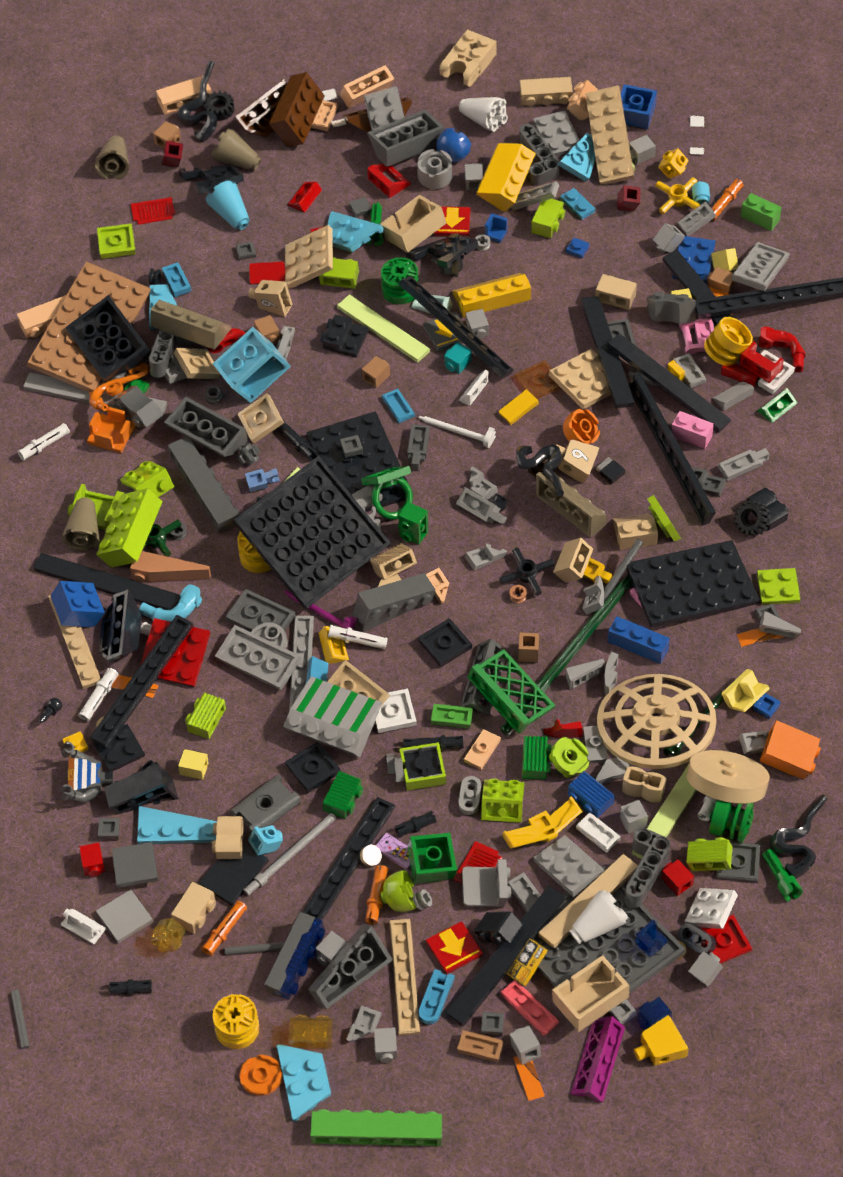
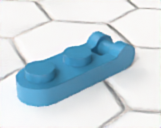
[419,969,455,1025]

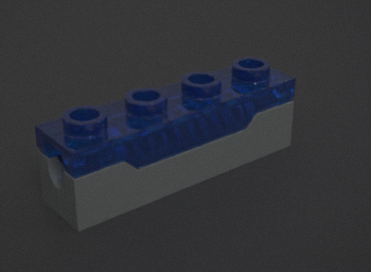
[265,912,326,1000]

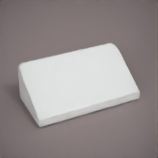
[459,370,488,406]

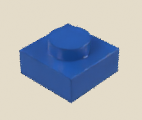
[566,237,590,259]
[753,693,781,720]

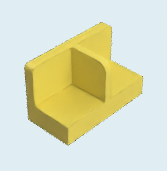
[721,669,769,712]

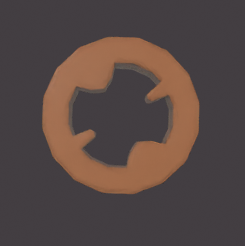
[509,585,527,603]

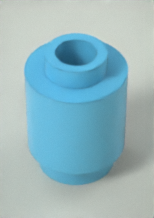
[692,182,710,205]

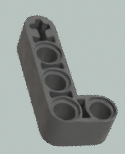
[520,124,560,186]
[149,330,195,378]
[624,828,671,908]

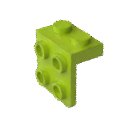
[120,461,174,497]

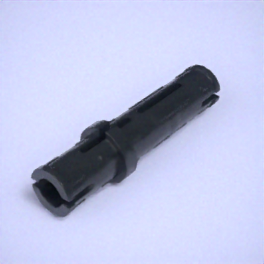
[276,419,318,461]
[403,735,464,751]

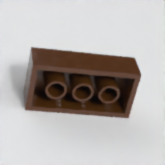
[269,72,325,147]

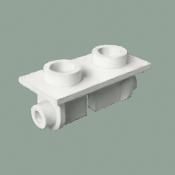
[61,909,106,944]

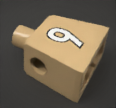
[248,280,293,317]
[556,440,599,483]

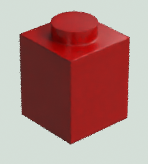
[79,842,105,877]
[662,860,694,896]

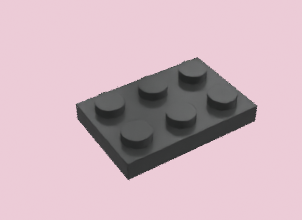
[226,589,295,637]

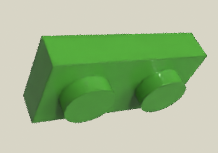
[431,704,473,729]

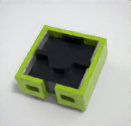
[400,742,446,791]

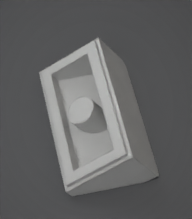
[713,381,754,410]

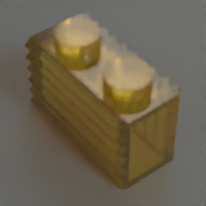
[289,1015,333,1049]

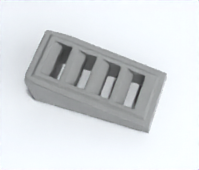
[759,612,801,639]
[566,659,605,690]

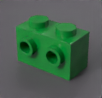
[397,502,428,545]

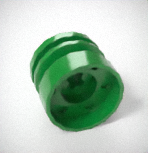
[381,258,418,304]
[709,799,754,843]

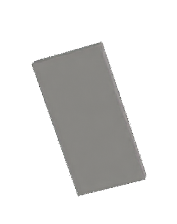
[731,242,790,292]

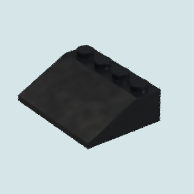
[65,295,151,381]

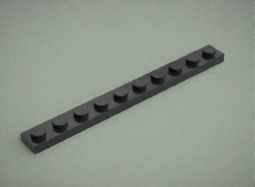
[695,277,843,319]
[629,374,716,525]

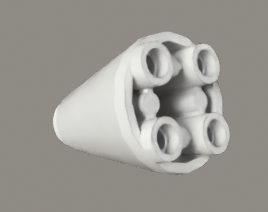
[459,97,507,132]
[569,890,629,944]

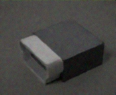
[596,457,625,484]

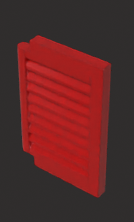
[131,197,175,225]
[453,841,502,884]

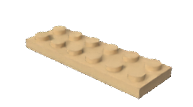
[585,85,635,185]

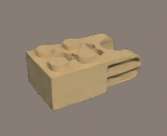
[440,30,497,87]

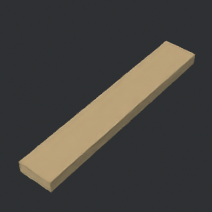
[539,854,638,948]
[390,919,420,1036]

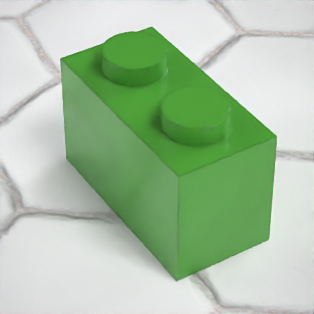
[741,193,782,231]

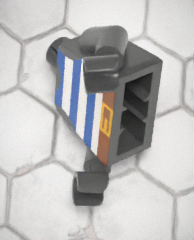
[60,742,114,803]

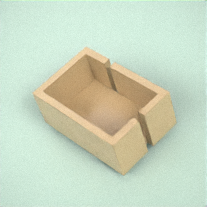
[380,195,446,252]
[552,955,629,1032]

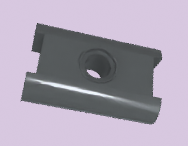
[230,775,301,835]

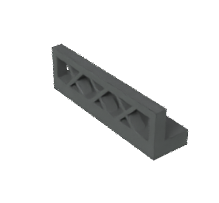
[460,639,508,716]

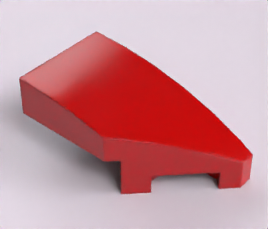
[543,719,583,738]

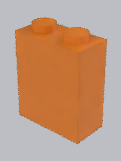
[760,720,821,779]

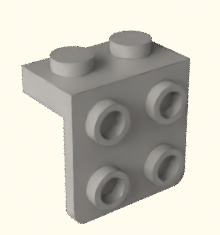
[462,859,511,907]

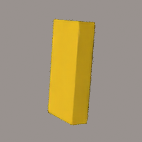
[499,389,539,425]

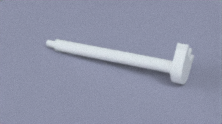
[419,416,496,448]

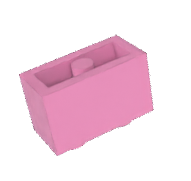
[672,411,714,449]

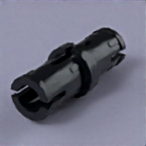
[394,811,437,838]
[109,979,152,996]

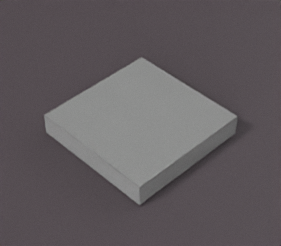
[96,890,153,943]

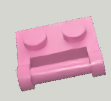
[679,318,714,354]

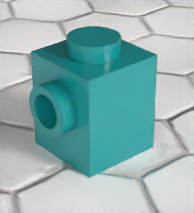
[444,342,472,374]

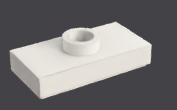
[576,812,620,853]

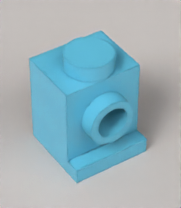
[248,825,283,855]

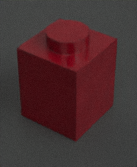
[161,141,183,167]
[617,185,640,211]

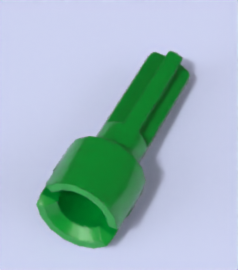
[367,202,384,246]
[763,849,803,902]

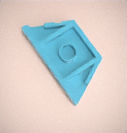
[328,211,384,252]
[277,1044,331,1122]

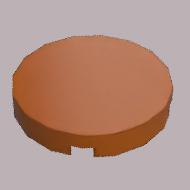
[239,1055,282,1096]

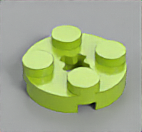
[549,737,589,778]

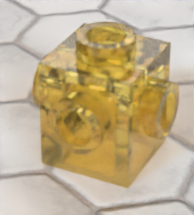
[150,918,186,953]

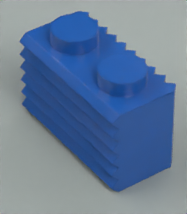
[568,771,614,818]

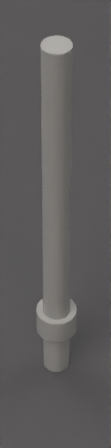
[243,813,336,896]

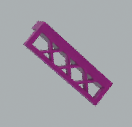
[571,1017,625,1103]

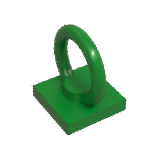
[361,466,413,520]

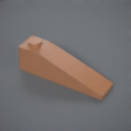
[130,551,211,582]

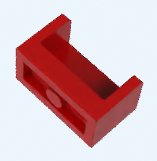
[740,341,784,383]

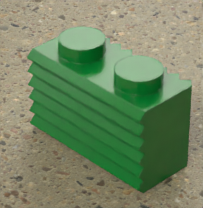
[522,736,551,780]
[323,771,363,819]

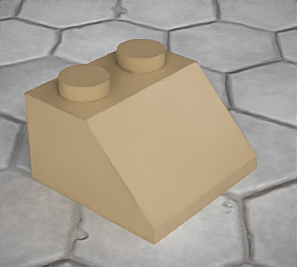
[612,513,658,550]

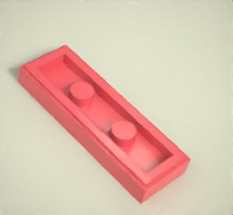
[500,980,559,1036]

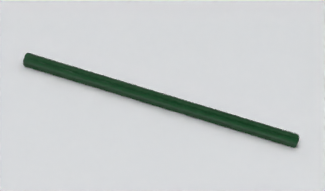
[501,573,632,736]

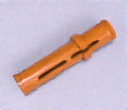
[711,179,744,221]
[365,865,388,925]
[201,901,247,956]

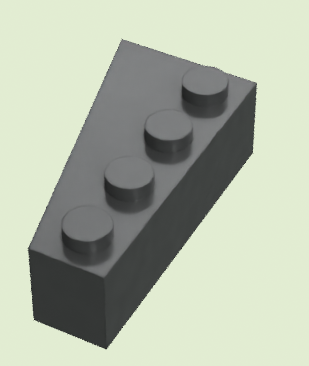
[352,573,436,632]

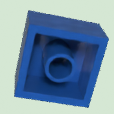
[621,84,657,129]
[50,581,105,627]

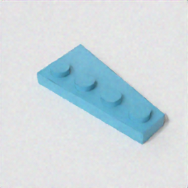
[137,806,217,844]

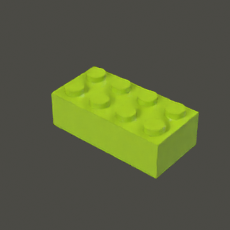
[96,488,163,567]

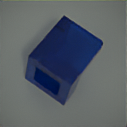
[636,919,668,958]

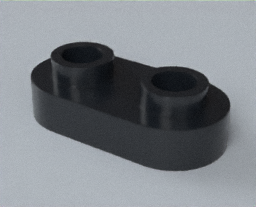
[678,923,716,954]

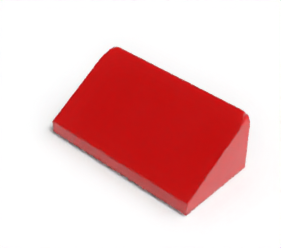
[287,181,322,213]
[249,261,285,285]
[721,363,760,387]

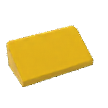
[318,626,349,664]

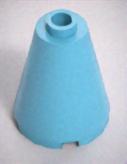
[206,181,250,230]

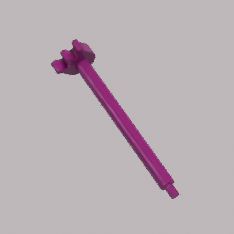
[284,590,358,635]

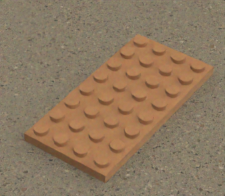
[27,262,151,392]

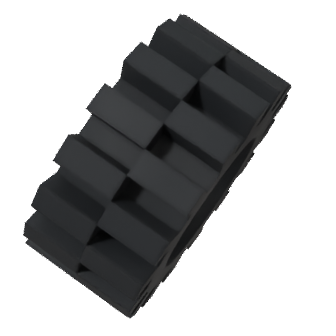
[203,91,234,121]
[734,501,771,536]

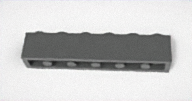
[168,437,240,534]

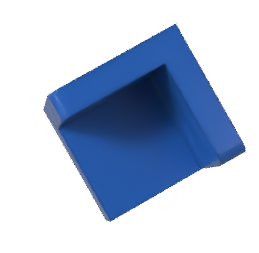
[484,213,508,243]

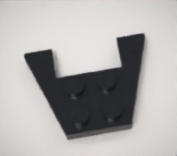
[179,165,244,194]
[405,234,479,268]

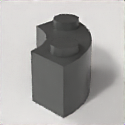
[647,292,696,324]
[114,385,163,428]

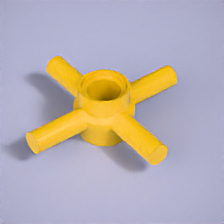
[655,177,700,214]

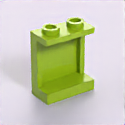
[68,484,124,530]

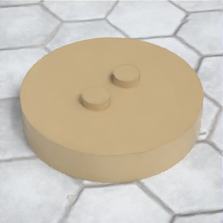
[687,750,770,803]

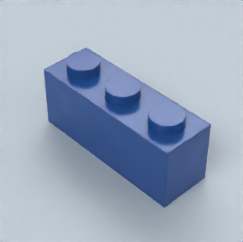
[608,616,670,664]

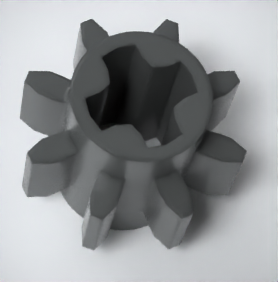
[236,443,260,466]

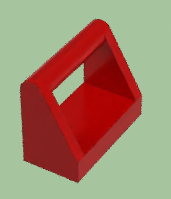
[367,164,411,198]

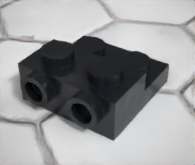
[320,314,369,358]

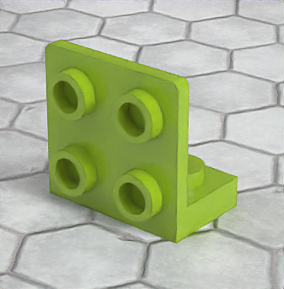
[481,779,524,822]

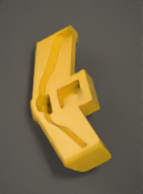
[502,796,582,848]

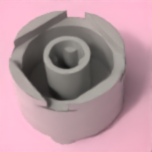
[417,150,452,190]

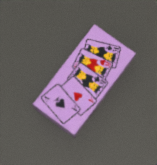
[376,833,411,870]

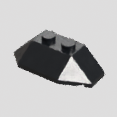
[99,589,141,662]

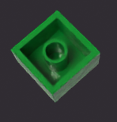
[407,833,457,884]

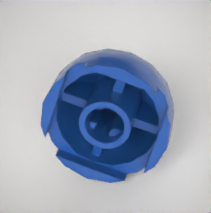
[436,128,471,163]

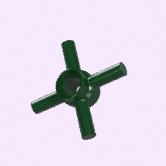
[144,519,182,557]

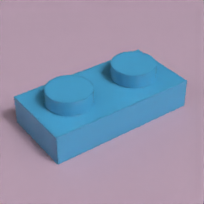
[560,188,596,220]
[162,262,191,297]

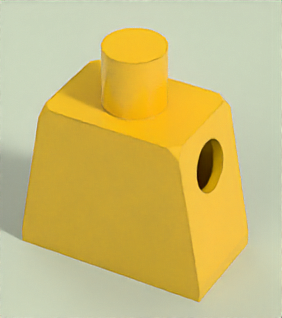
[634,1015,688,1066]

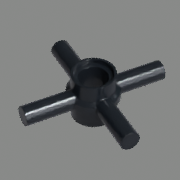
[499,547,555,596]

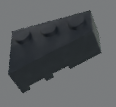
[104,764,179,815]

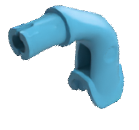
[139,584,202,622]

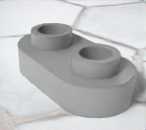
[459,776,481,815]

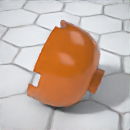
[563,409,600,445]

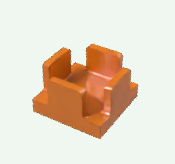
[87,407,136,453]

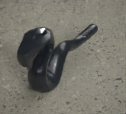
[177,61,217,142]
[516,445,564,496]
[769,794,828,878]

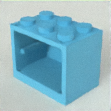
[213,327,291,403]

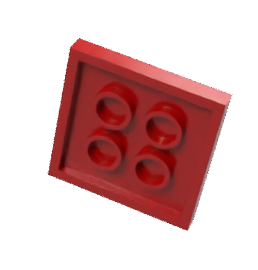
[140,618,211,687]

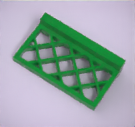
[467,649,556,734]

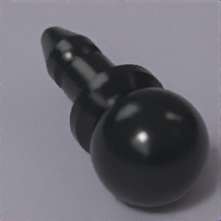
[39,698,62,723]

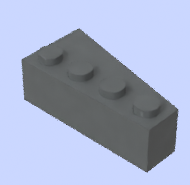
[308,924,393,1009]

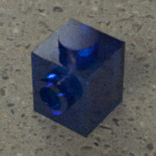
[638,997,672,1030]

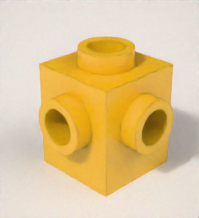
[658,148,689,178]

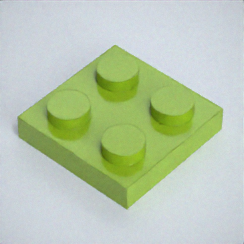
[97,223,136,259]
[647,495,681,542]
[757,568,800,605]

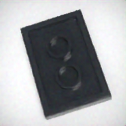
[199,842,269,906]

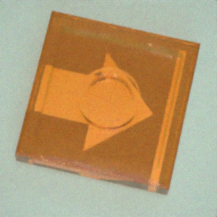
[514,360,561,400]

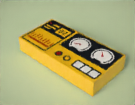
[508,938,548,986]

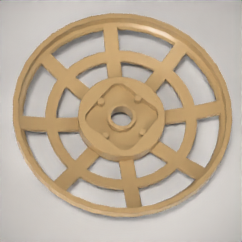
[597,674,716,769]

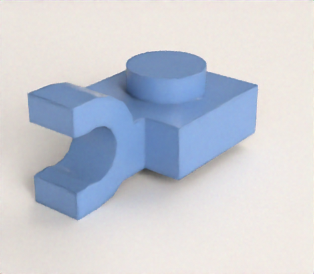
[245,469,280,492]

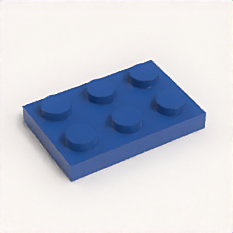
[672,236,716,284]

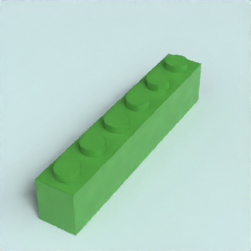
[311,1109,442,1146]

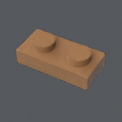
[457,1030,504,1063]

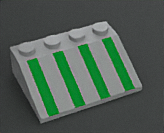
[283,676,382,758]

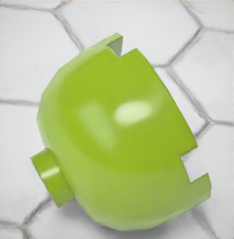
[381,870,417,913]

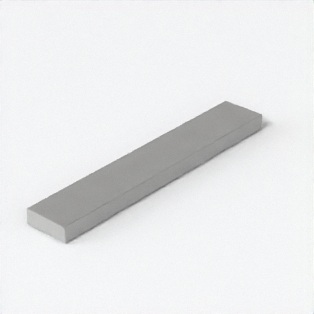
[289,616,314,711]

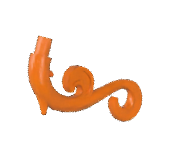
[89,363,149,411]

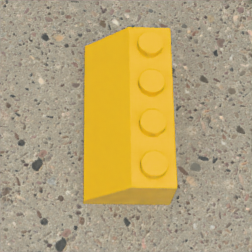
[476,143,535,212]
[452,273,531,318]

